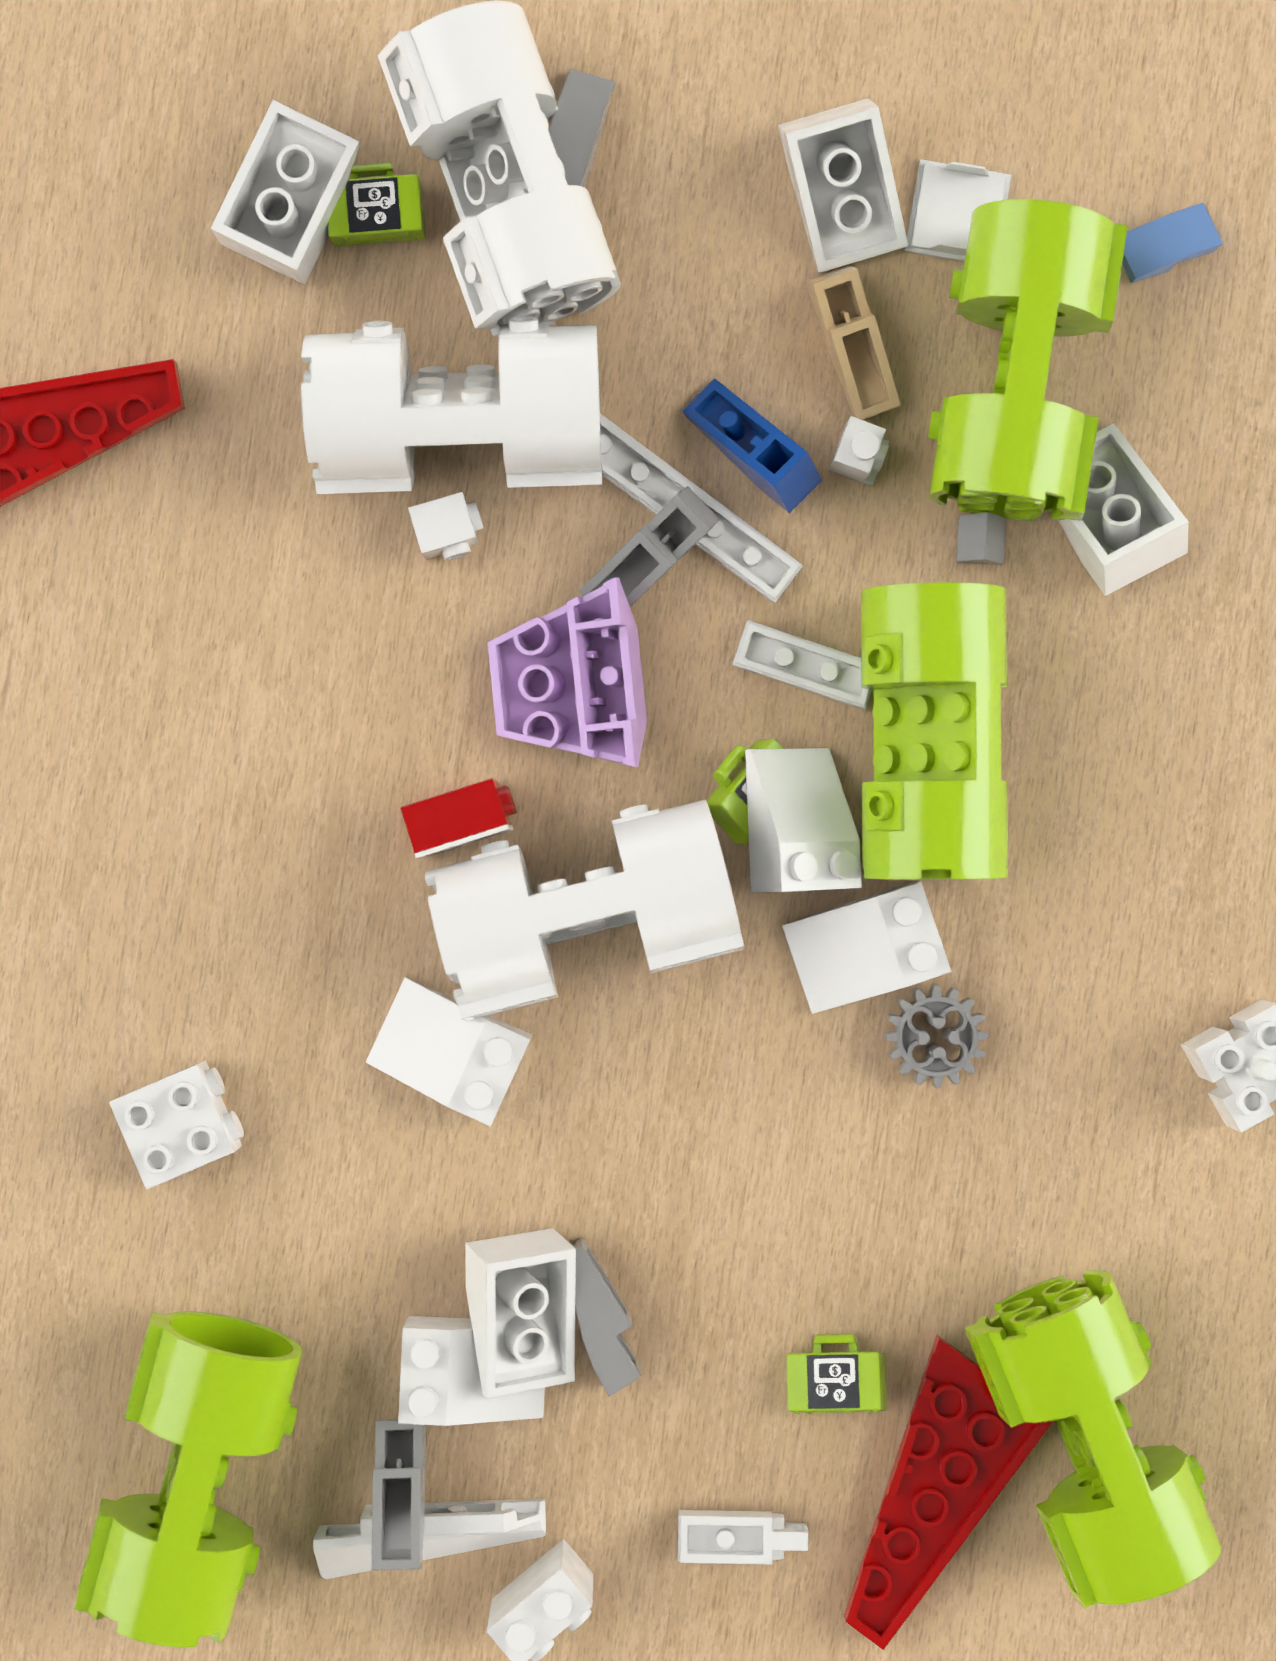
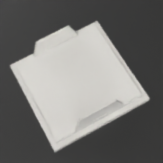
[904,159,1012,262]

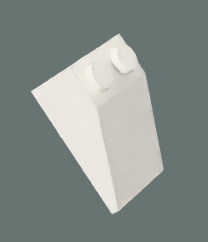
[778,98,908,273]
[210,100,360,285]
[1059,423,1189,596]
[745,748,862,892]
[782,881,952,1014]
[366,977,532,1127]
[465,1228,576,1399]
[398,1316,545,1426]

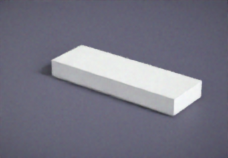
[732,620,872,710]

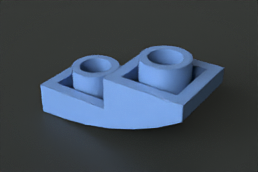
[1122,202,1223,283]

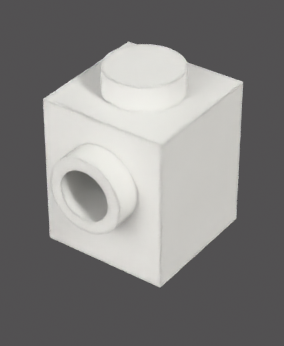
[408,492,484,560]

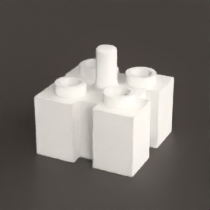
[1180,999,1276,1133]

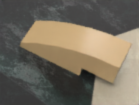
[806,266,901,420]

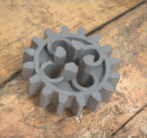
[884,984,989,1088]

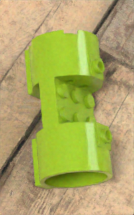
[928,199,1128,521]
[861,582,1008,880]
[964,1270,1221,1608]
[74,1311,302,1648]

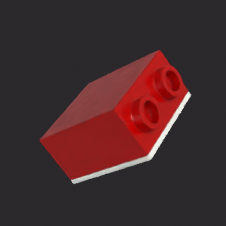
[400,778,517,858]

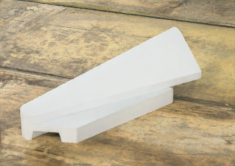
[313,1498,546,1579]

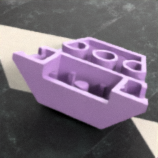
[487,577,647,767]

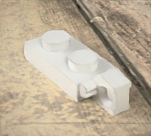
[678,1510,809,1565]

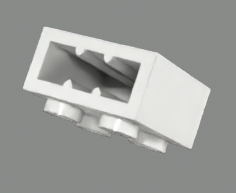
[109,1060,244,1190]
[486,1538,593,1661]

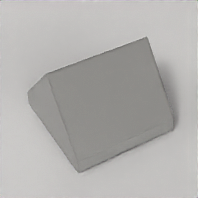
[956,512,1006,565]

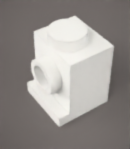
[829,416,889,486]

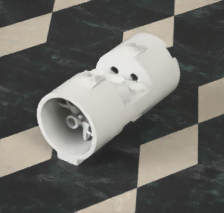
[378,1,621,337]
[301,316,602,494]
[425,799,744,1021]

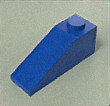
[682,378,822,513]

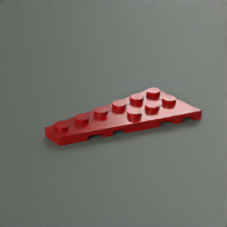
[0,359,185,507]
[844,1335,1052,1650]

